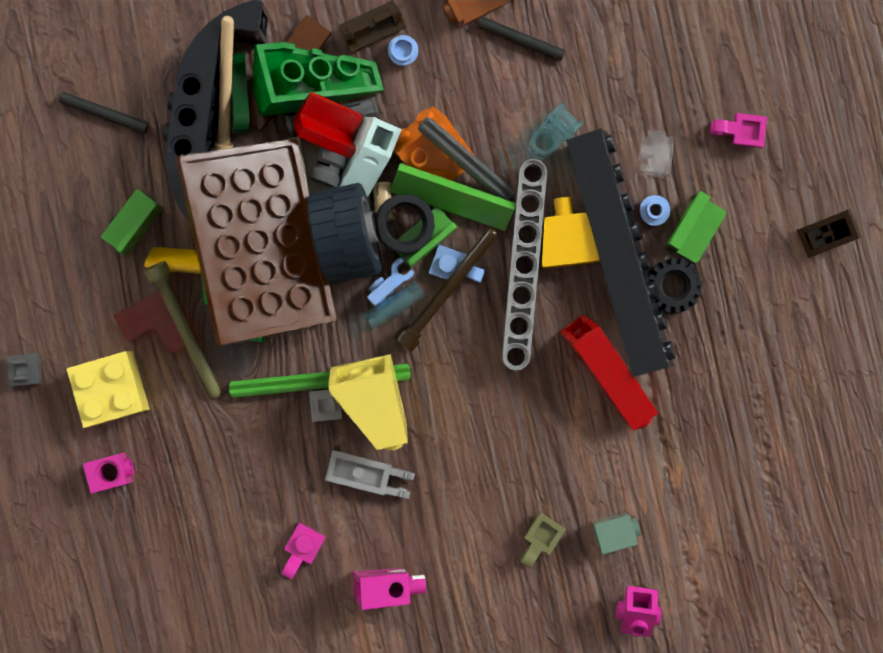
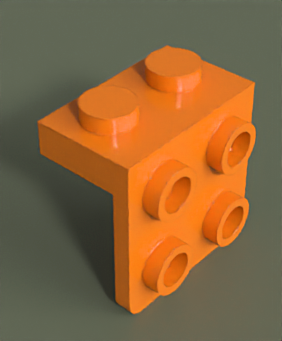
[393,106,475,181]

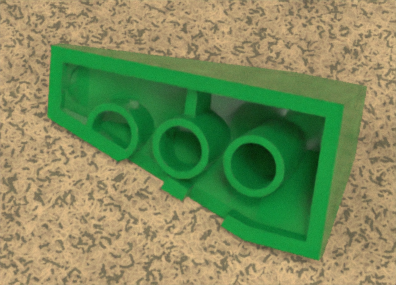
[253,42,384,117]

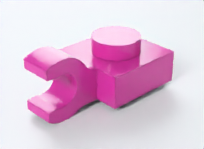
[710,113,767,149]
[281,522,326,579]

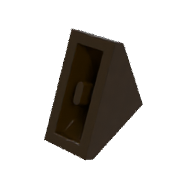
[797,209,862,258]

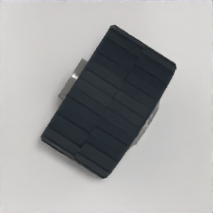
[307,183,382,284]

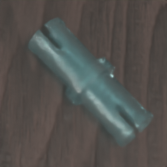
[364,280,426,330]

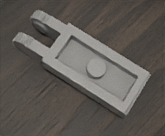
[325,450,415,499]

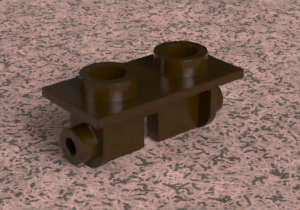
[338,0,406,53]

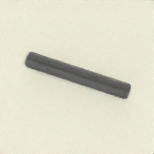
[418,117,514,201]

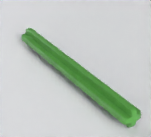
[229,364,411,398]

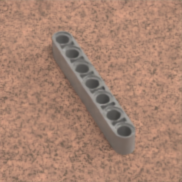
[501,159,547,371]

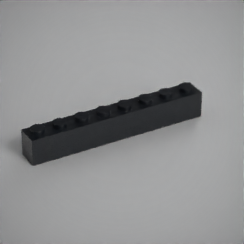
[566,128,676,377]

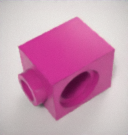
[83,453,135,493]

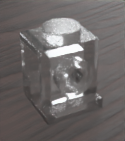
[636,130,674,178]

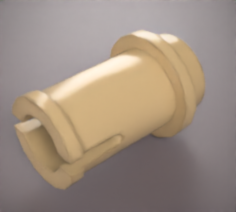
[372,182,396,221]

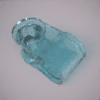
[528,102,584,160]

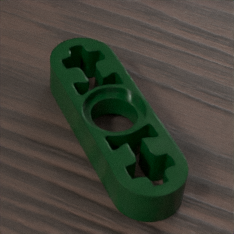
[231,52,249,133]

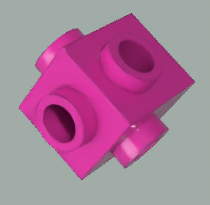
[615,586,662,637]

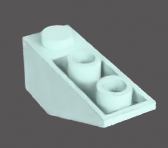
[338,116,402,197]

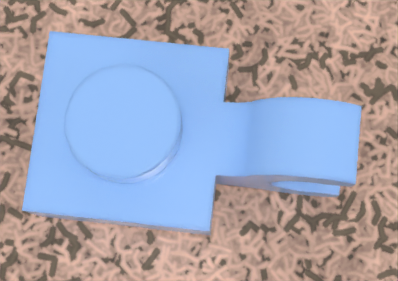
[429,244,485,283]
[367,258,415,307]

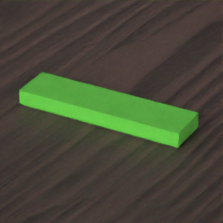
[390,163,516,231]

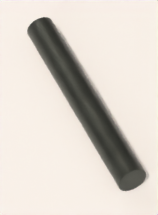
[477,16,566,61]
[59,91,149,134]

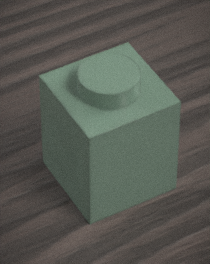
[591,512,641,555]

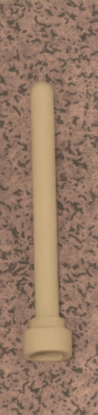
[211,16,234,151]

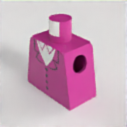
[353,568,426,610]

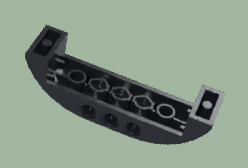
[163,0,269,222]

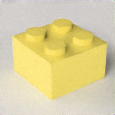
[66,351,150,428]

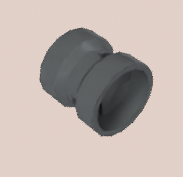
[309,148,348,188]

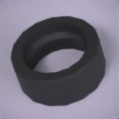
[375,194,435,253]

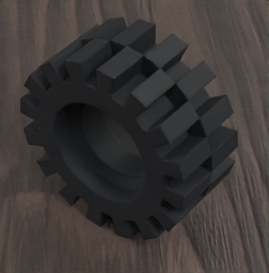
[648,258,703,314]

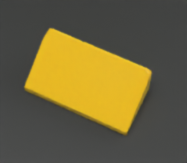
[145,247,201,274]

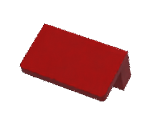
[292,92,363,159]

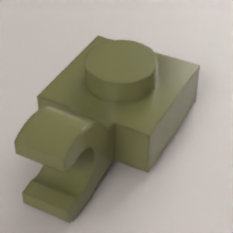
[519,512,566,568]

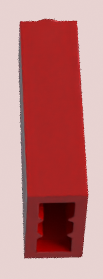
[559,314,658,431]

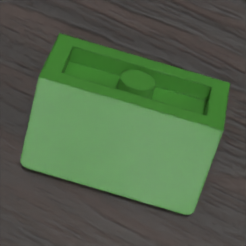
[101,189,163,256]
[665,191,726,263]
[397,207,458,268]

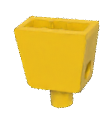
[540,197,600,269]

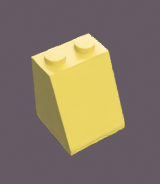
[329,354,408,451]

